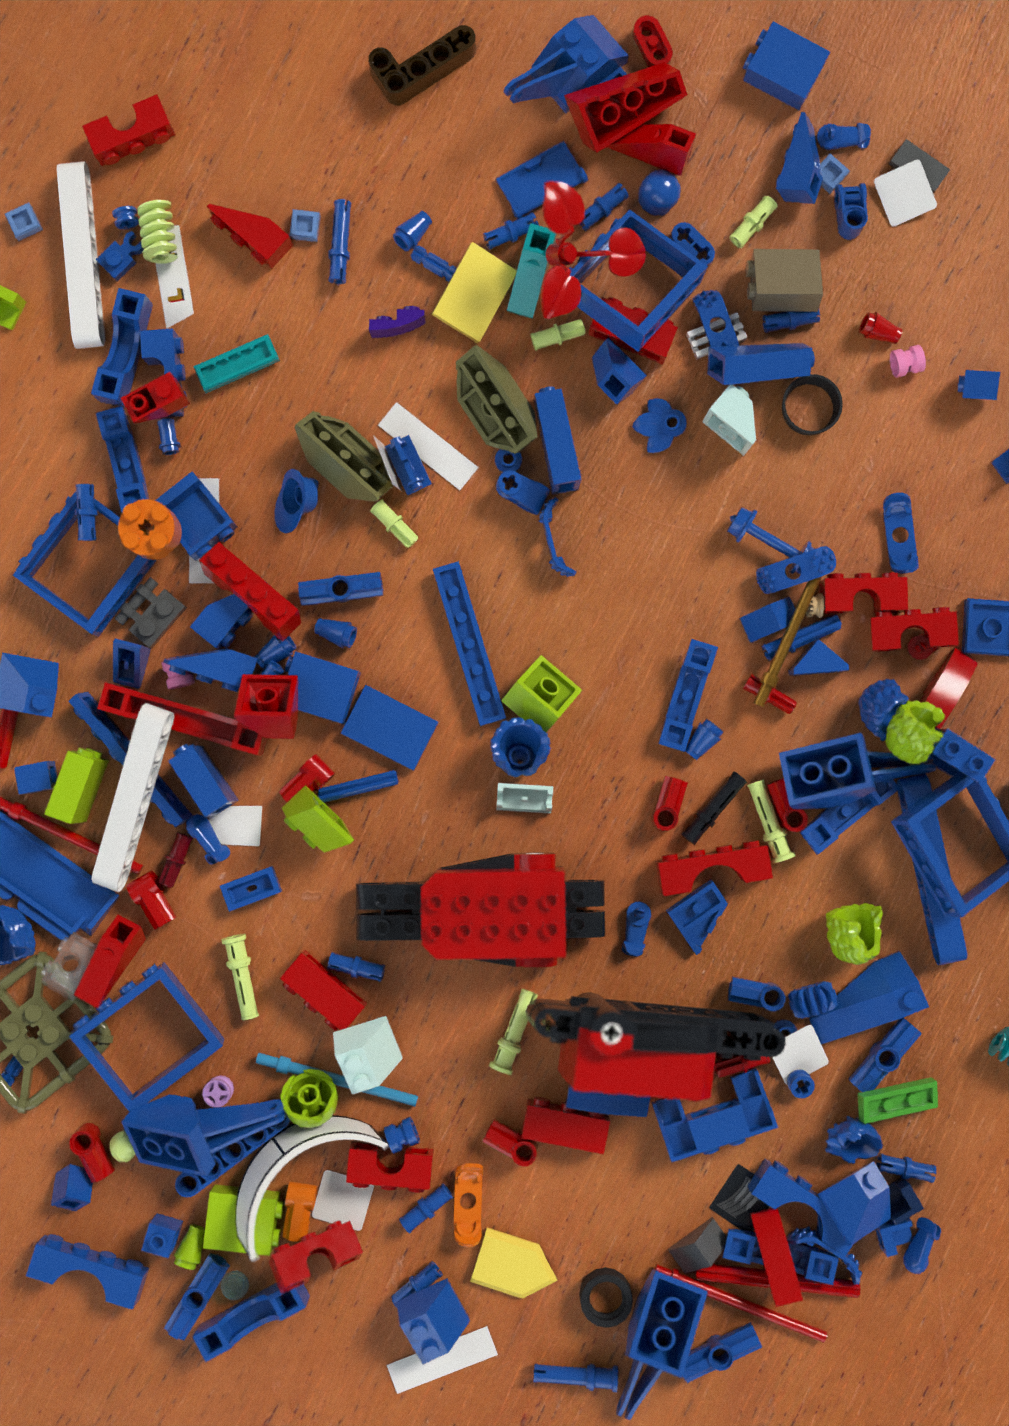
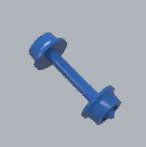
[727,507,815,575]

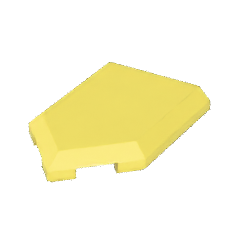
[470,1227,557,1299]

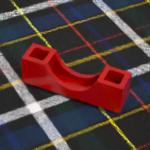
[199,542,302,642]
[655,840,773,896]

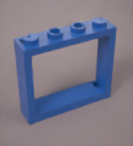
[569,210,708,352]
[13,491,157,637]
[891,771,1009,918]
[69,962,224,1112]

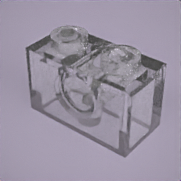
[41,932,97,1001]

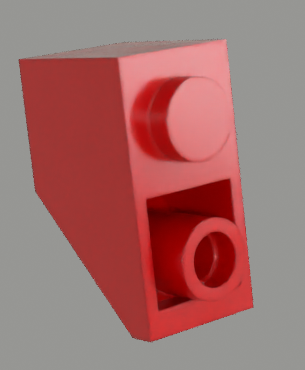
[121,372,190,424]

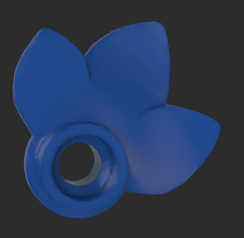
[632,398,687,453]

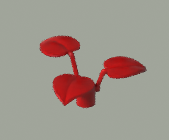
[541,181,646,319]

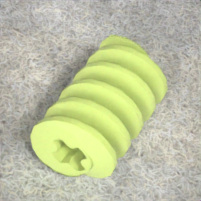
[137,200,178,264]

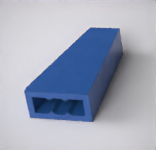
[707,343,815,385]
[534,386,581,495]

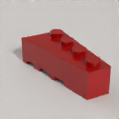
[564,62,688,153]

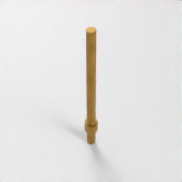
[753,576,822,707]

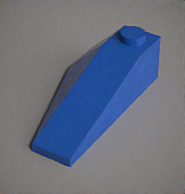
[809,951,929,1044]

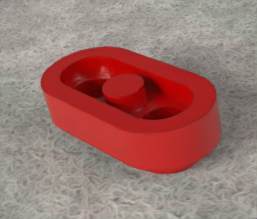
[633,15,673,67]

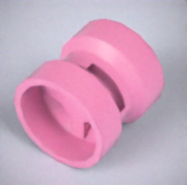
[890,345,926,378]
[161,662,195,690]

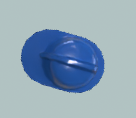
[275,469,319,533]

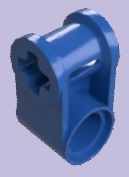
[834,183,868,240]
[496,470,550,515]

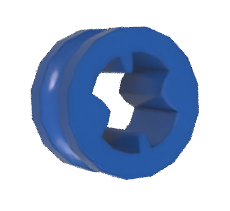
[112,206,139,229]
[787,1069,815,1098]

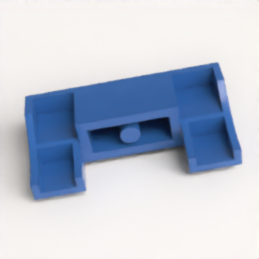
[652,1068,778,1162]

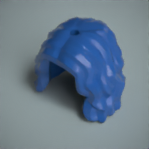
[858,679,909,741]
[490,717,551,777]
[0,905,36,966]

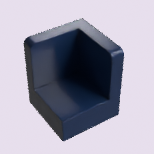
[889,1178,924,1225]

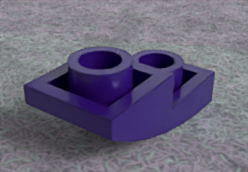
[369,306,426,338]

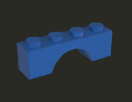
[91,288,153,408]
[747,1159,853,1256]
[26,1234,149,1310]
[193,1282,310,1362]

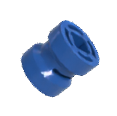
[384,1117,420,1153]

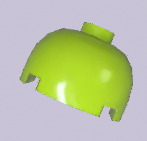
[281,1069,338,1128]

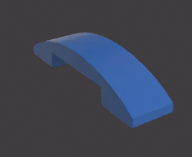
[96,406,149,512]
[658,639,718,752]
[800,767,900,855]
[722,1229,839,1285]

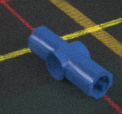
[298,572,383,606]
[848,1018,922,1092]
[164,1253,230,1340]
[683,1322,762,1383]

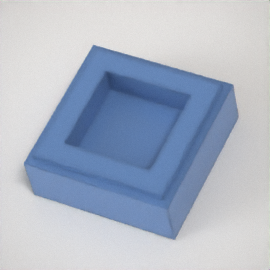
[820,154,850,194]
[5,203,43,241]
[290,209,321,242]

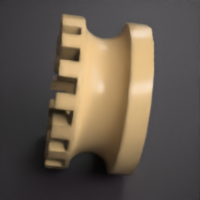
[806,593,824,618]

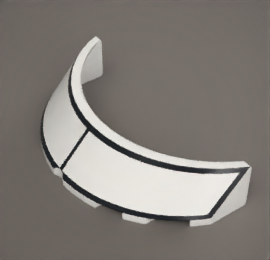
[235,1115,389,1262]

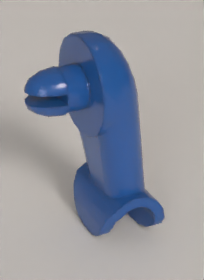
[817,123,871,150]
[186,814,230,865]
[621,902,651,956]
[903,1217,941,1274]

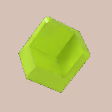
[0,285,26,330]

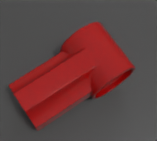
[279,754,335,802]
[651,776,688,832]
[767,778,808,832]
[126,871,177,930]
[482,1119,537,1167]
[69,1123,115,1183]

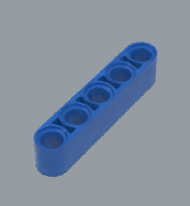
[175,1099,290,1197]

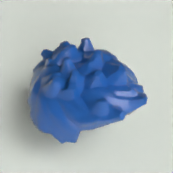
[825,1116,883,1164]

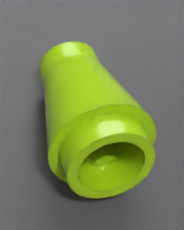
[174,1224,205,1270]

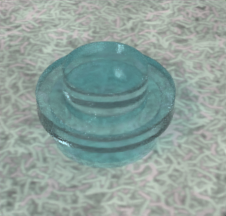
[221,1271,249,1300]

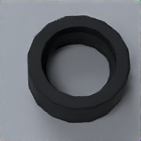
[579,1267,633,1328]

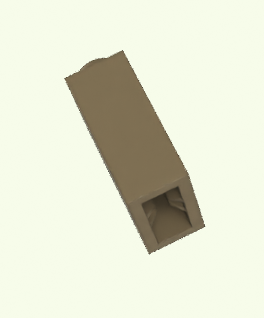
[746,249,823,312]

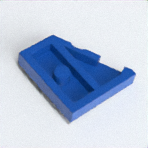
[666,879,728,955]

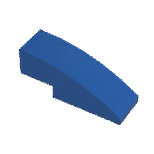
[566,1085,651,1117]

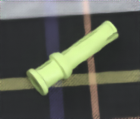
[747,779,796,864]
[221,934,259,1020]
[489,989,538,1075]

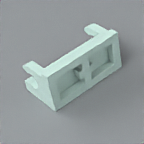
[496,783,553,814]

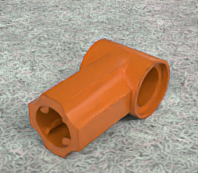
[282,1181,318,1242]

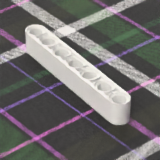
[57,161,105,349]
[92,703,174,892]

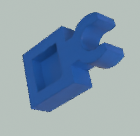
[96,231,144,282]

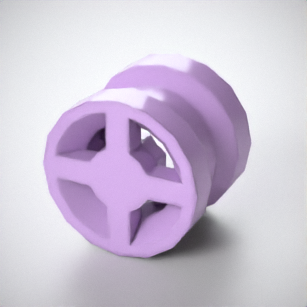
[202,1075,234,1108]

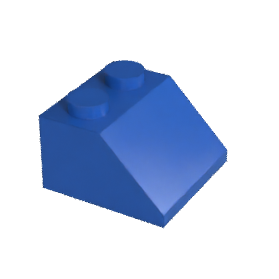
[397,1278,470,1365]

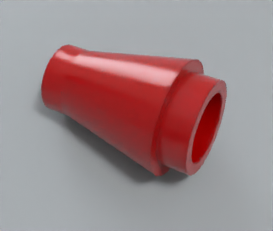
[859,312,902,344]

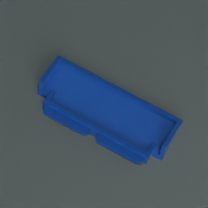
[0,811,119,941]

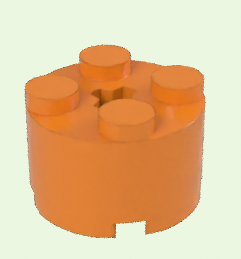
[118,499,182,560]

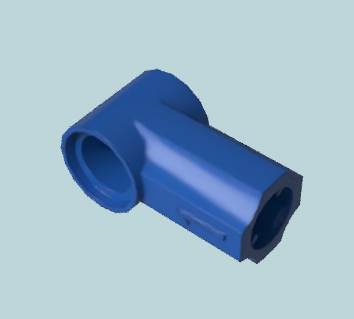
[728,976,785,1011]

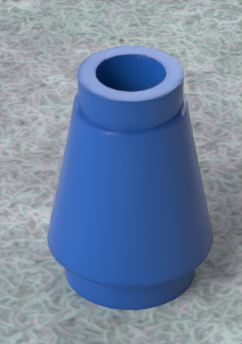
[393,211,432,251]
[314,618,357,648]
[254,635,297,669]
[685,718,724,760]

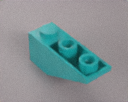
[507,223,556,319]

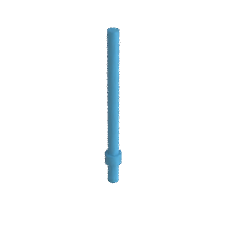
[256,1053,418,1107]

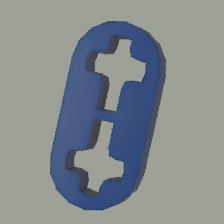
[670,222,715,268]

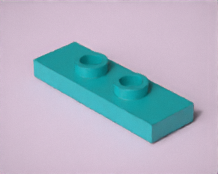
[193,334,280,393]

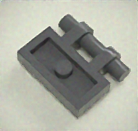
[115,577,187,649]

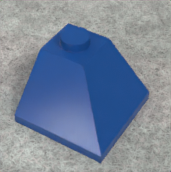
[0,653,59,717]
[818,1161,891,1246]

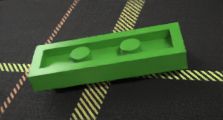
[858,1077,938,1124]

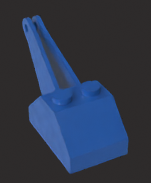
[503,15,628,113]
[779,733,936,809]
[121,1094,286,1177]
[616,1270,708,1420]

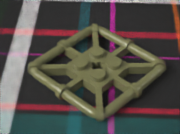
[0,951,114,1114]

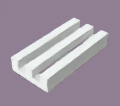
[686,312,747,359]

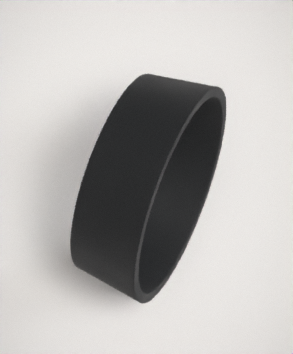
[782,374,843,435]

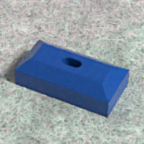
[220,866,282,912]

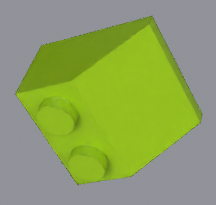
[501,655,582,732]
[282,785,354,853]

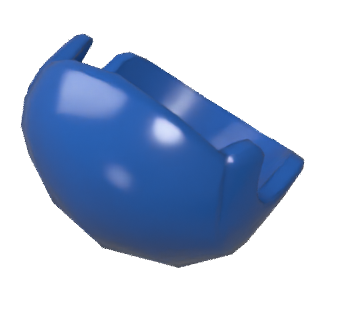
[638,169,681,215]

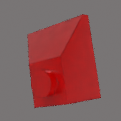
[234,674,298,739]

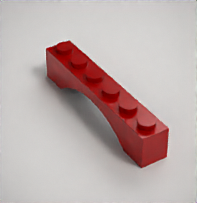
[97,682,268,756]

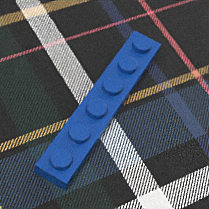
[433,561,506,726]
[69,692,192,827]

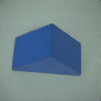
[739,596,795,643]
[113,639,151,689]
[788,639,849,676]

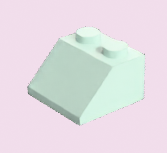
[702,385,756,456]
[333,1016,403,1095]

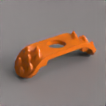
[453,1162,483,1247]

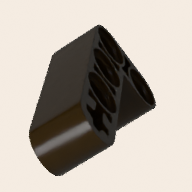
[368,25,476,105]

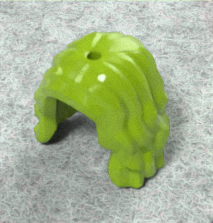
[886,700,945,764]
[826,903,883,965]

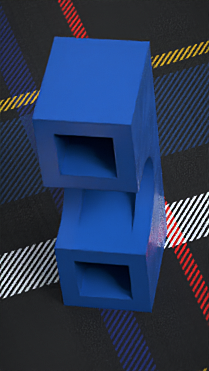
[140,328,187,418]

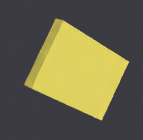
[431,242,517,343]

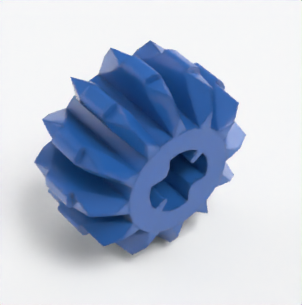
[788,981,838,1018]

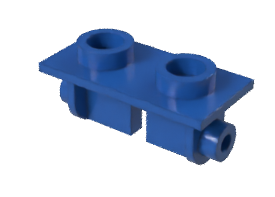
[385,435,432,496]

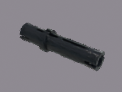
[681,771,747,845]

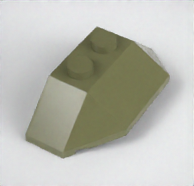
[456,345,537,454]
[294,411,394,502]

